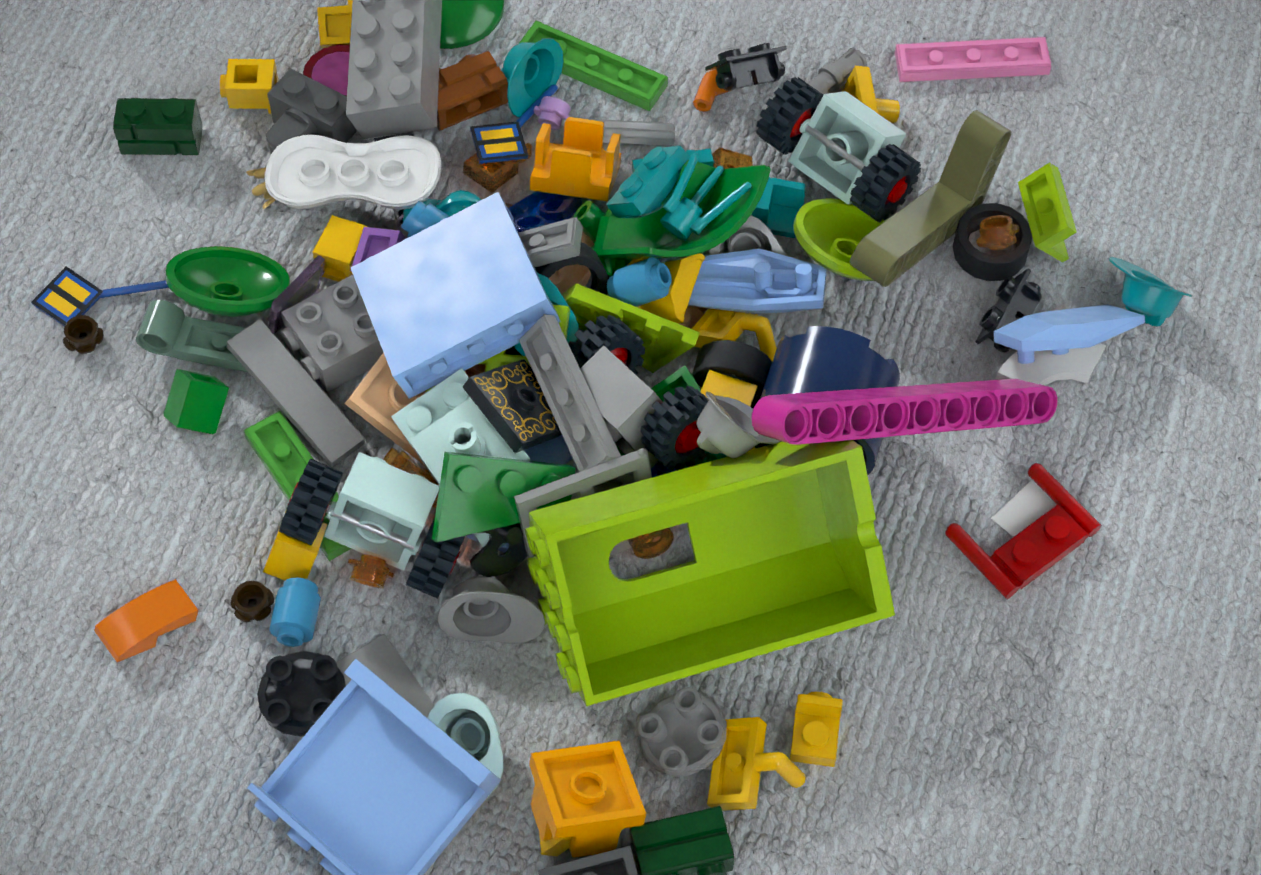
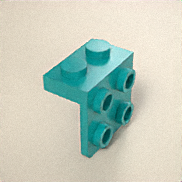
[606,145,690,259]

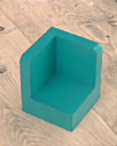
[751,177,806,238]

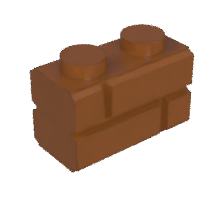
[437,50,508,131]

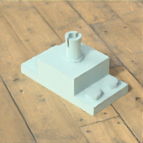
[391,368,531,549]

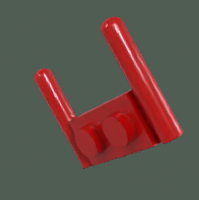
[945,463,1102,599]

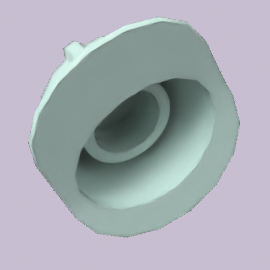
[428,693,504,797]

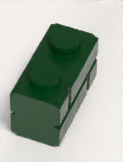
[113,98,203,155]
[629,806,734,875]

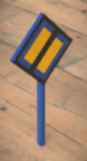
[470,84,558,164]
[31,266,169,326]

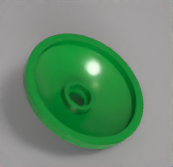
[440,0,504,49]
[165,246,290,317]

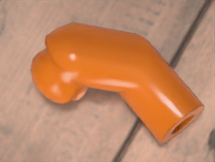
[693,69,730,112]

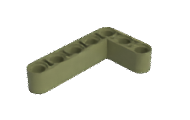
[850,110,1011,287]

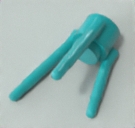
[660,153,752,241]

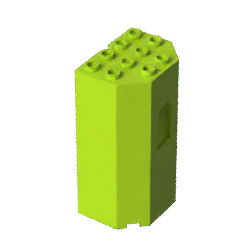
[525,440,895,706]

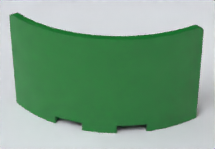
[594,160,771,260]

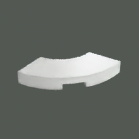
[996,343,1106,386]

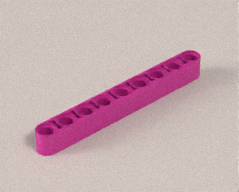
[751,379,1058,445]

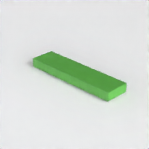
[519,21,668,111]
[243,411,352,561]

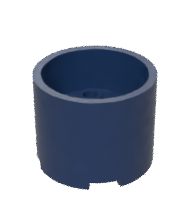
[755,326,900,475]

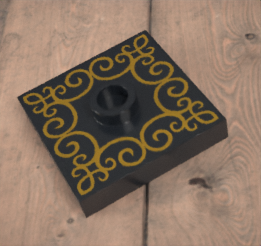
[462,359,562,453]

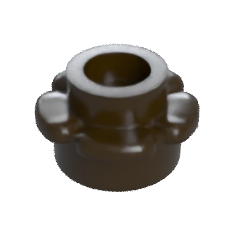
[63,315,104,354]
[230,581,274,623]

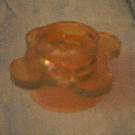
[976,215,1019,250]
[348,554,394,588]

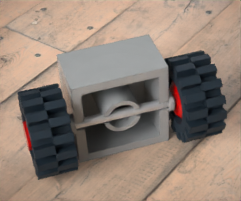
[568,315,709,471]

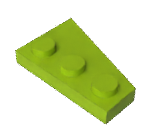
[562,283,700,373]

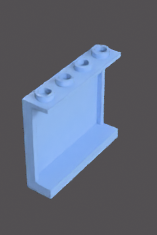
[351,192,561,399]
[247,659,501,875]

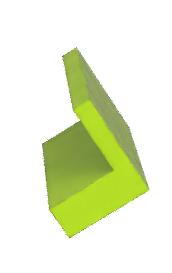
[1018,162,1077,262]

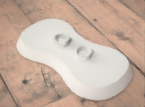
[265,135,441,210]

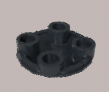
[257,651,346,737]

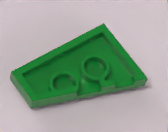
[432,452,576,542]

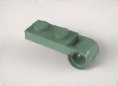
[136,300,249,373]

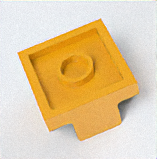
[529,117,622,202]
[529,740,646,858]

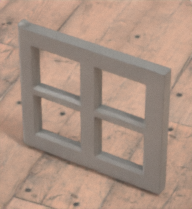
[514,448,652,585]

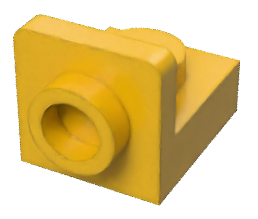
[790,691,843,767]

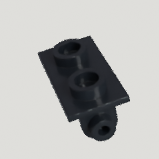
[705,43,787,91]
[975,268,1042,353]

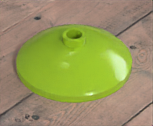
[793,198,889,281]

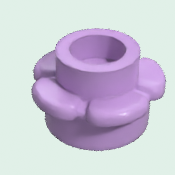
[534,96,571,130]

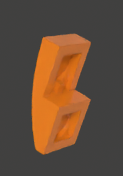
[94,579,199,662]

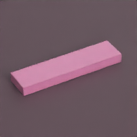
[895,37,1052,82]

